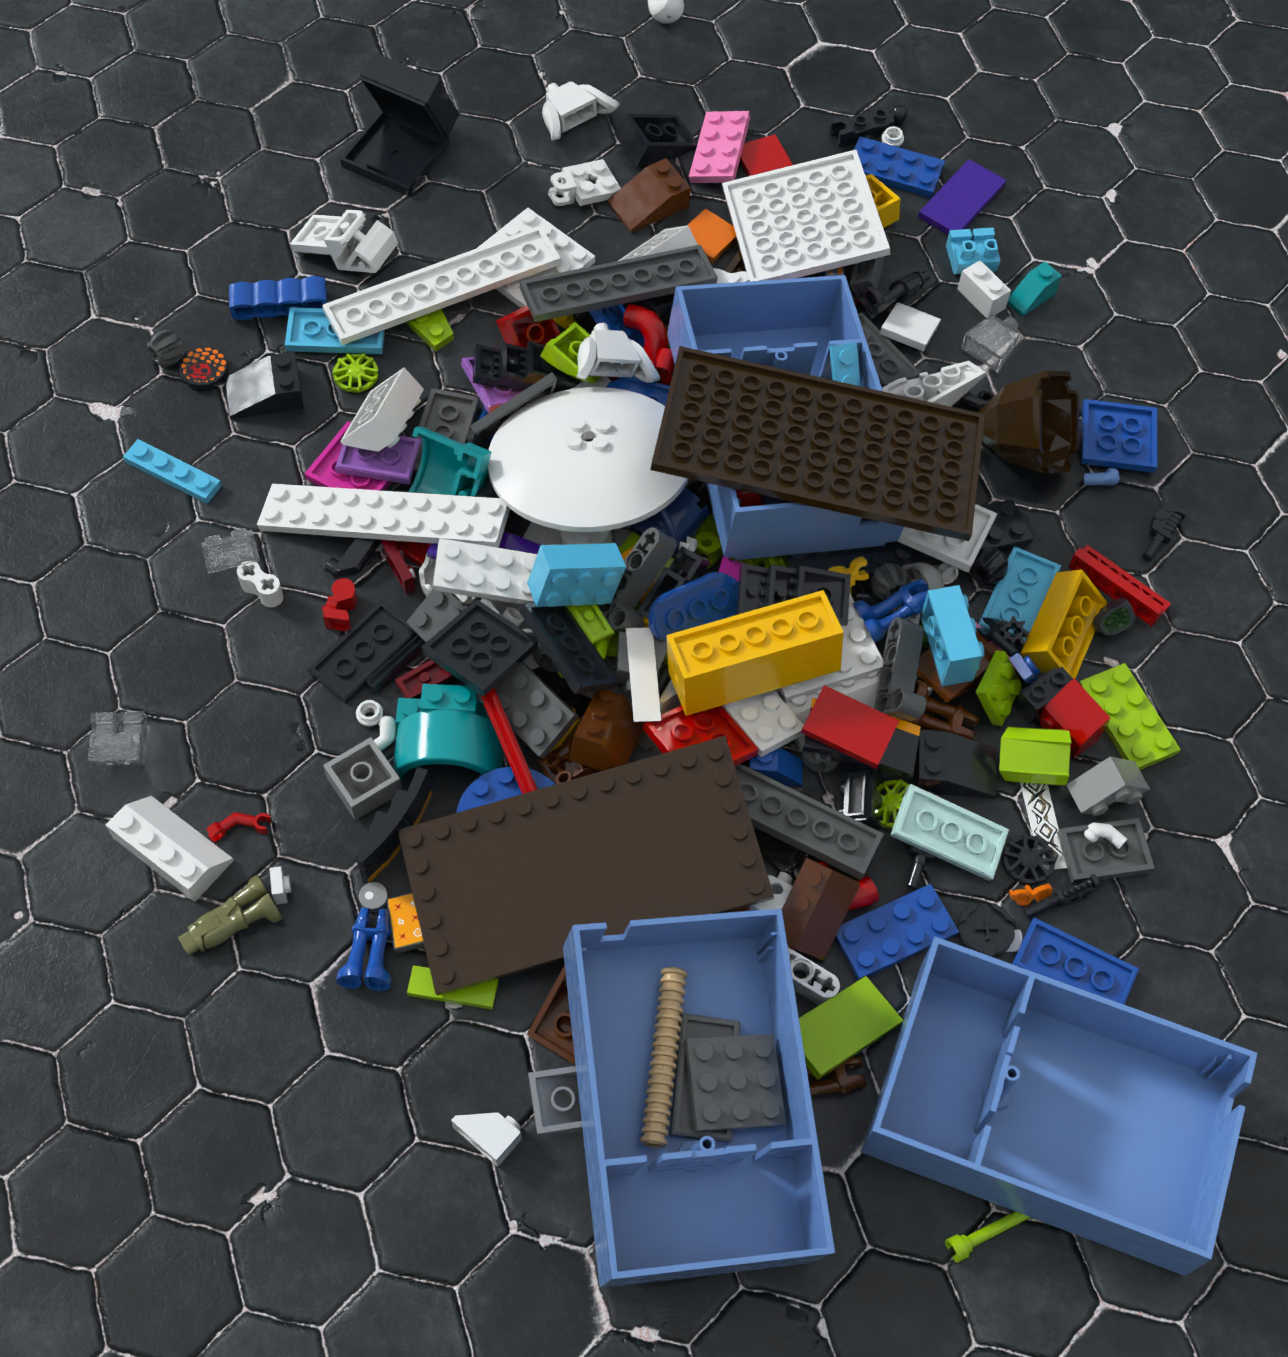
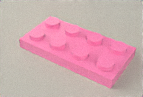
[689,111,751,183]

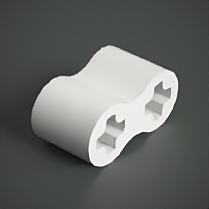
[237,560,284,608]

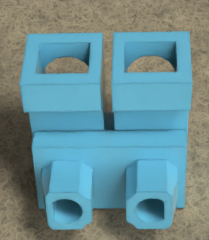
[946,228,1001,274]

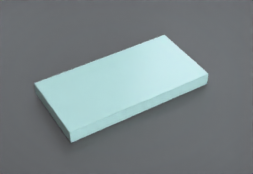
[890,784,1009,881]

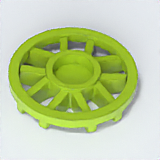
[333,353,379,393]
[875,779,910,828]

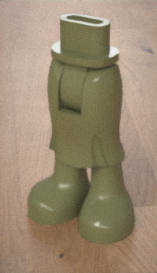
[178,874,283,956]

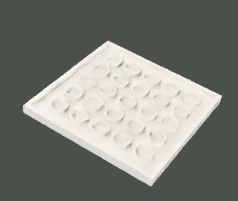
[722,150,890,281]

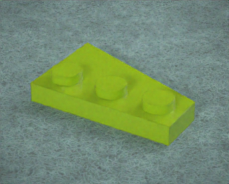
[405,309,454,352]

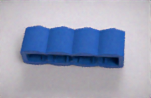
[229,276,328,320]

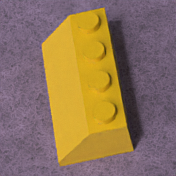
[1021,570,1108,679]

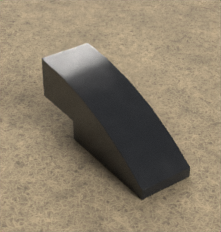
[638,546,710,619]

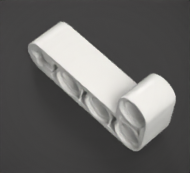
[788,947,840,1005]

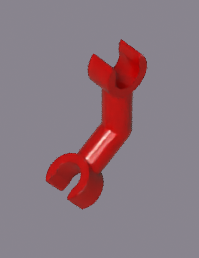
[206,812,272,843]

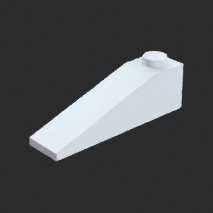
[882,361,986,407]

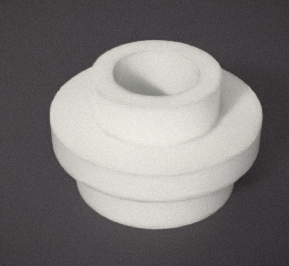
[882,127,904,147]
[356,700,383,727]

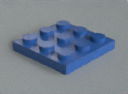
[1081,399,1157,473]

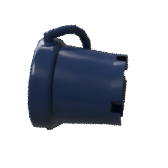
[627,487,711,559]

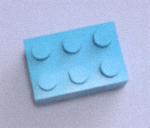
[527,543,626,607]
[920,585,984,686]

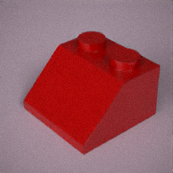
[496,305,560,348]
[1038,678,1111,759]

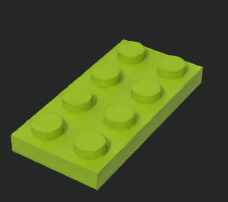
[1079,663,1181,770]

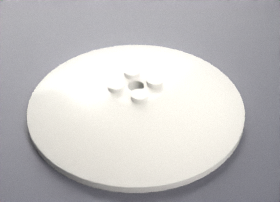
[488,387,689,532]

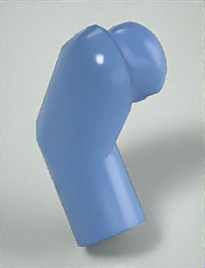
[1084,468,1120,486]

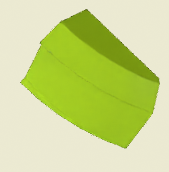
[540,322,602,384]
[999,727,1071,785]

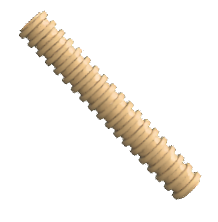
[640,967,688,1148]

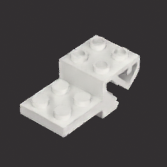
[290,210,398,273]

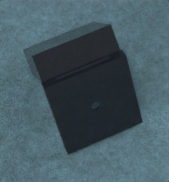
[340,51,460,196]

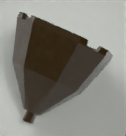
[977,371,1079,474]

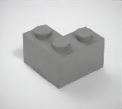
[1067,756,1150,816]

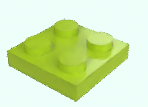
[976,650,1022,726]

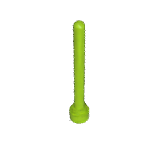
[945,1211,1031,1263]

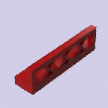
[1068,544,1171,627]

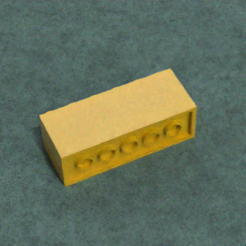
[666,590,844,716]

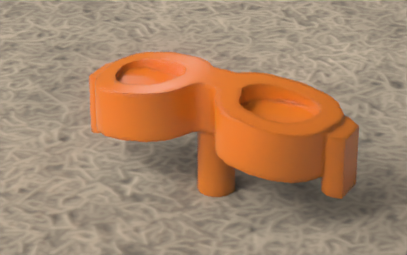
[1009,883,1052,906]

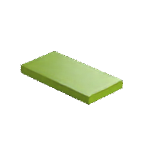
[799,976,903,1080]

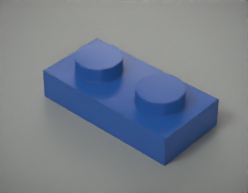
[1009,653,1041,685]

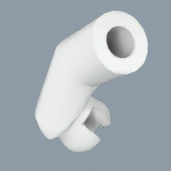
[374,716,397,752]
[1084,822,1128,849]

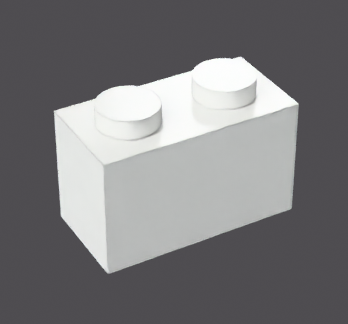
[957,261,1011,319]

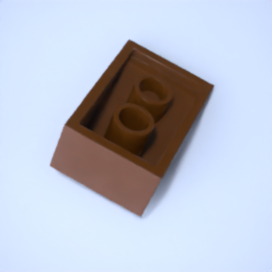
[607,158,690,233]
[917,629,998,703]
[527,965,576,1065]

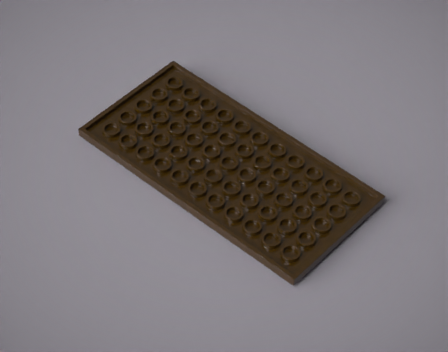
[650,346,985,541]
[398,736,774,996]

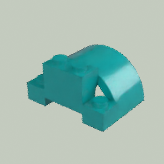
[409,426,492,497]
[393,684,504,781]

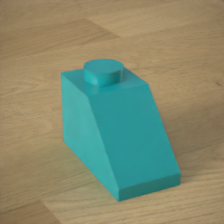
[1007,262,1062,317]

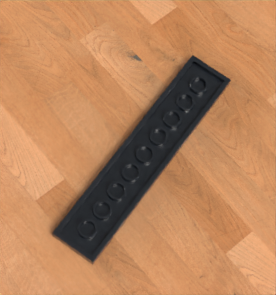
[781,499,1033,583]

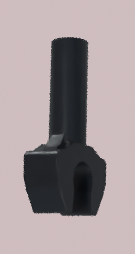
[976,617,1019,657]

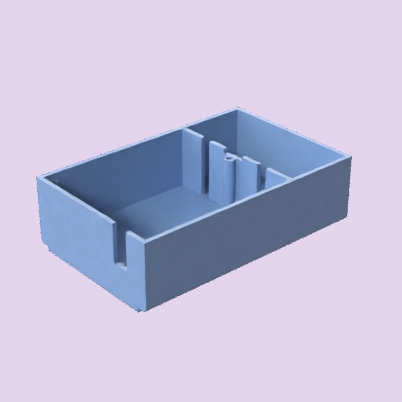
[667,275,904,560]
[563,908,835,1288]
[861,937,1258,1276]

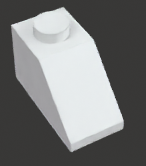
[451,1112,522,1167]

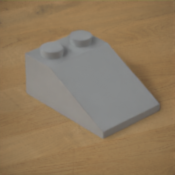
[528,1066,583,1135]

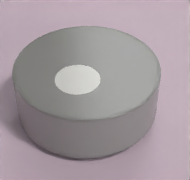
[359,882,388,912]

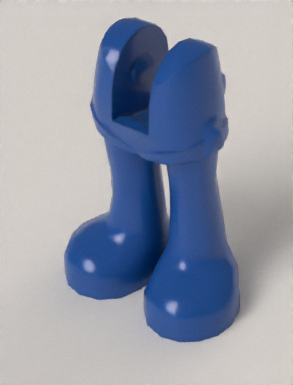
[853,579,928,643]
[336,907,391,991]

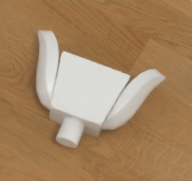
[542,82,620,141]
[577,323,660,383]

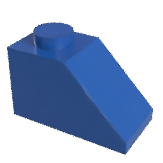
[748,748,803,787]

